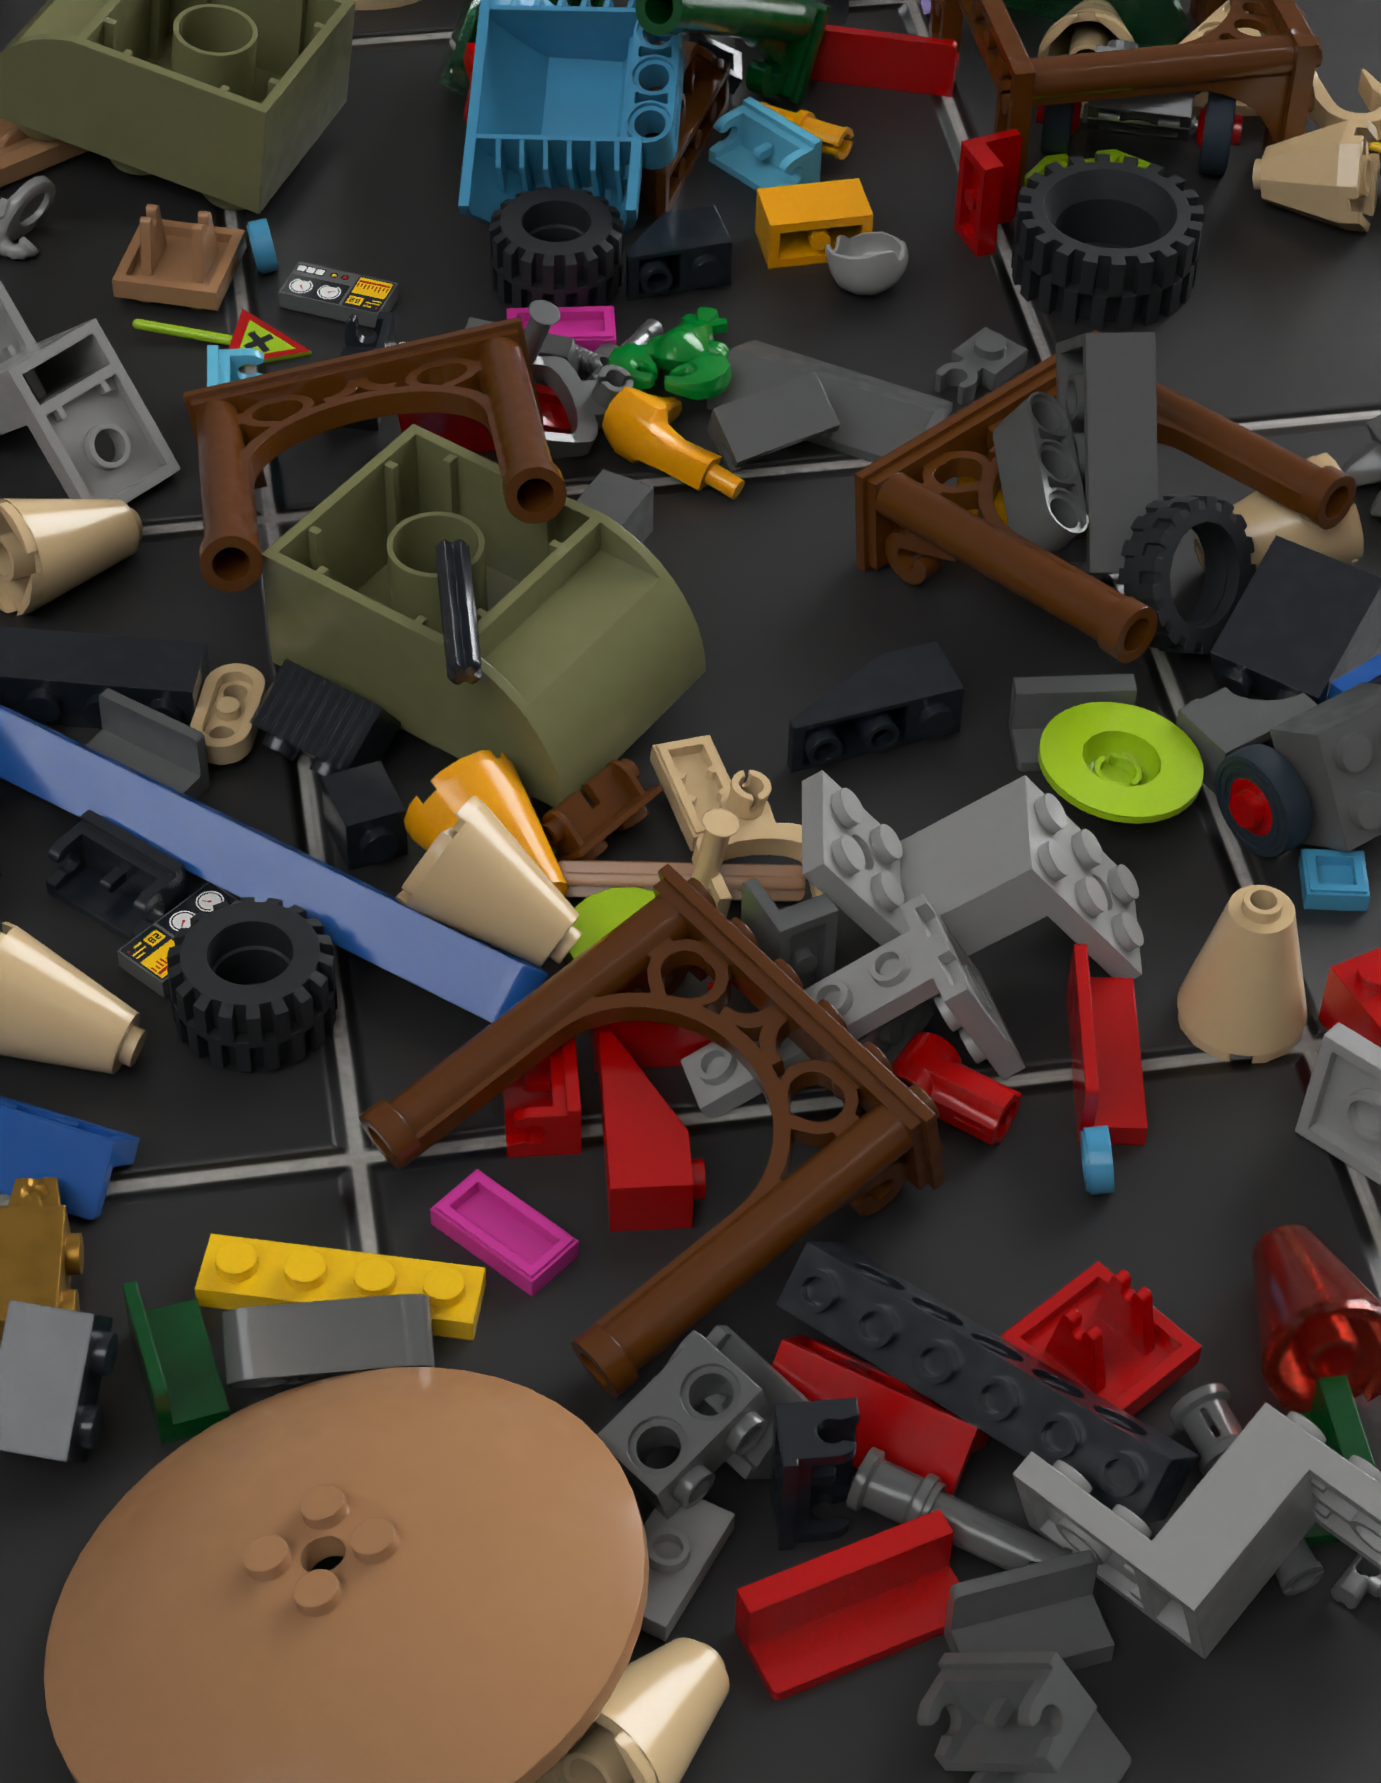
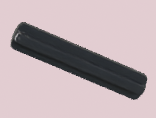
[436,539,482,685]

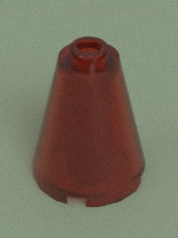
[1252,1224,1381,1413]

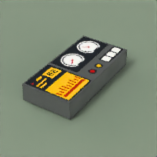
[278,262,399,328]
[117,882,241,998]

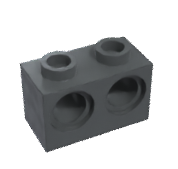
[597,1333,771,1520]

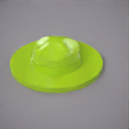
[1038,702,1204,824]

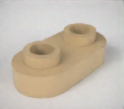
[190,663,266,765]

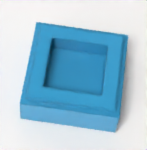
[1298,849,1370,911]

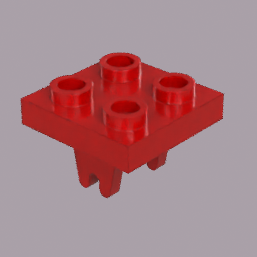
[1000,1261,1202,1416]

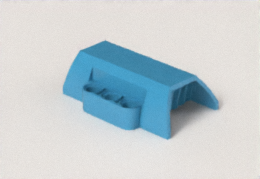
[458,0,685,236]

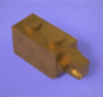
[0,1177,84,1346]

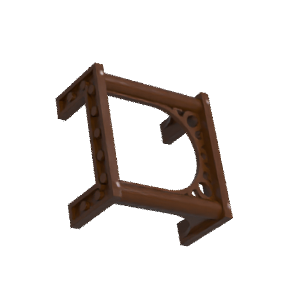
[928,0,1323,205]

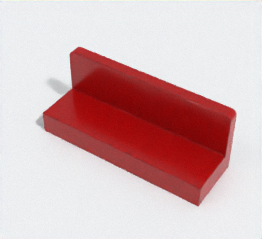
[809,25,960,97]
[1066,944,1148,1145]
[772,1334,990,1496]
[735,1509,960,1701]

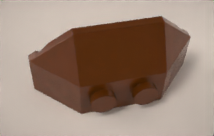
[640,41,730,217]

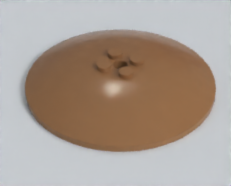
[44,1367,649,1783]

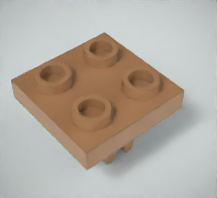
[112,204,247,311]

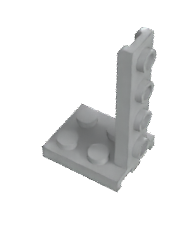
[680,893,1026,1118]
[1295,1022,1381,1185]

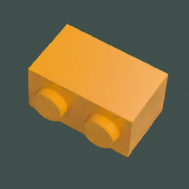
[755,178,873,269]

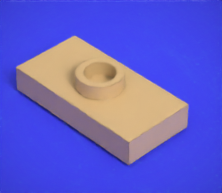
[650,735,731,851]

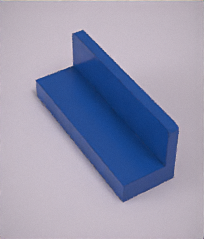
[0,1095,140,1220]

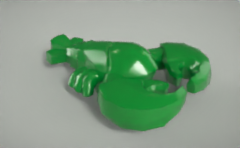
[607,307,733,400]

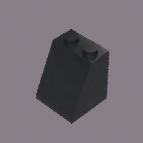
[1210,535,1381,705]

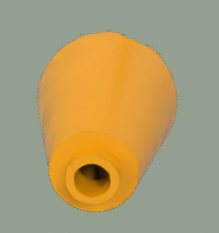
[404,750,568,897]

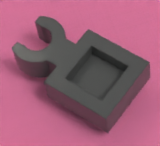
[935,327,1028,405]

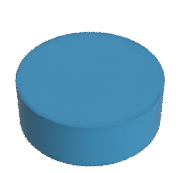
[246,218,279,275]
[1080,1125,1115,1195]

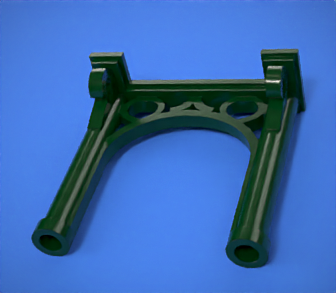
[549,0,832,104]

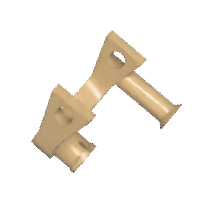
[691,770,836,917]

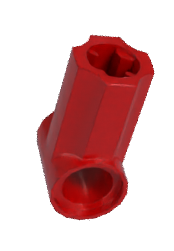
[891,1032,1022,1145]

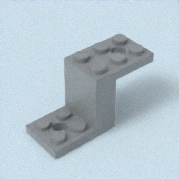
[0,280,181,503]
[802,770,1144,979]
[1013,1402,1381,1659]

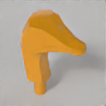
[602,386,745,500]

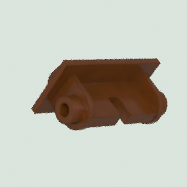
[541,758,664,862]

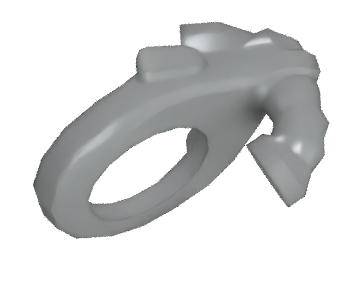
[0,175,56,260]

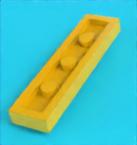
[195,1234,486,1341]

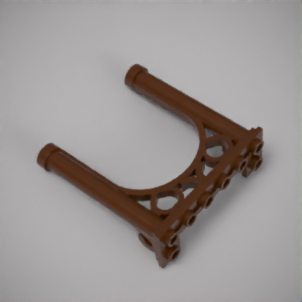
[183,317,567,592]
[854,330,1356,663]
[359,864,945,1398]

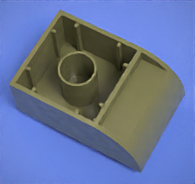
[0,0,356,214]
[262,424,706,807]

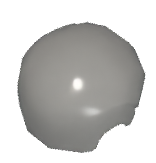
[825,231,909,295]

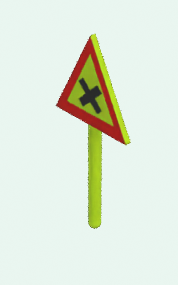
[132,309,312,367]

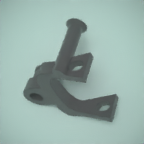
[524,300,634,460]

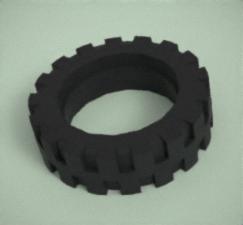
[1118,494,1256,654]

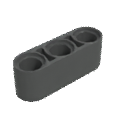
[993,391,1089,556]
[222,1294,435,1389]

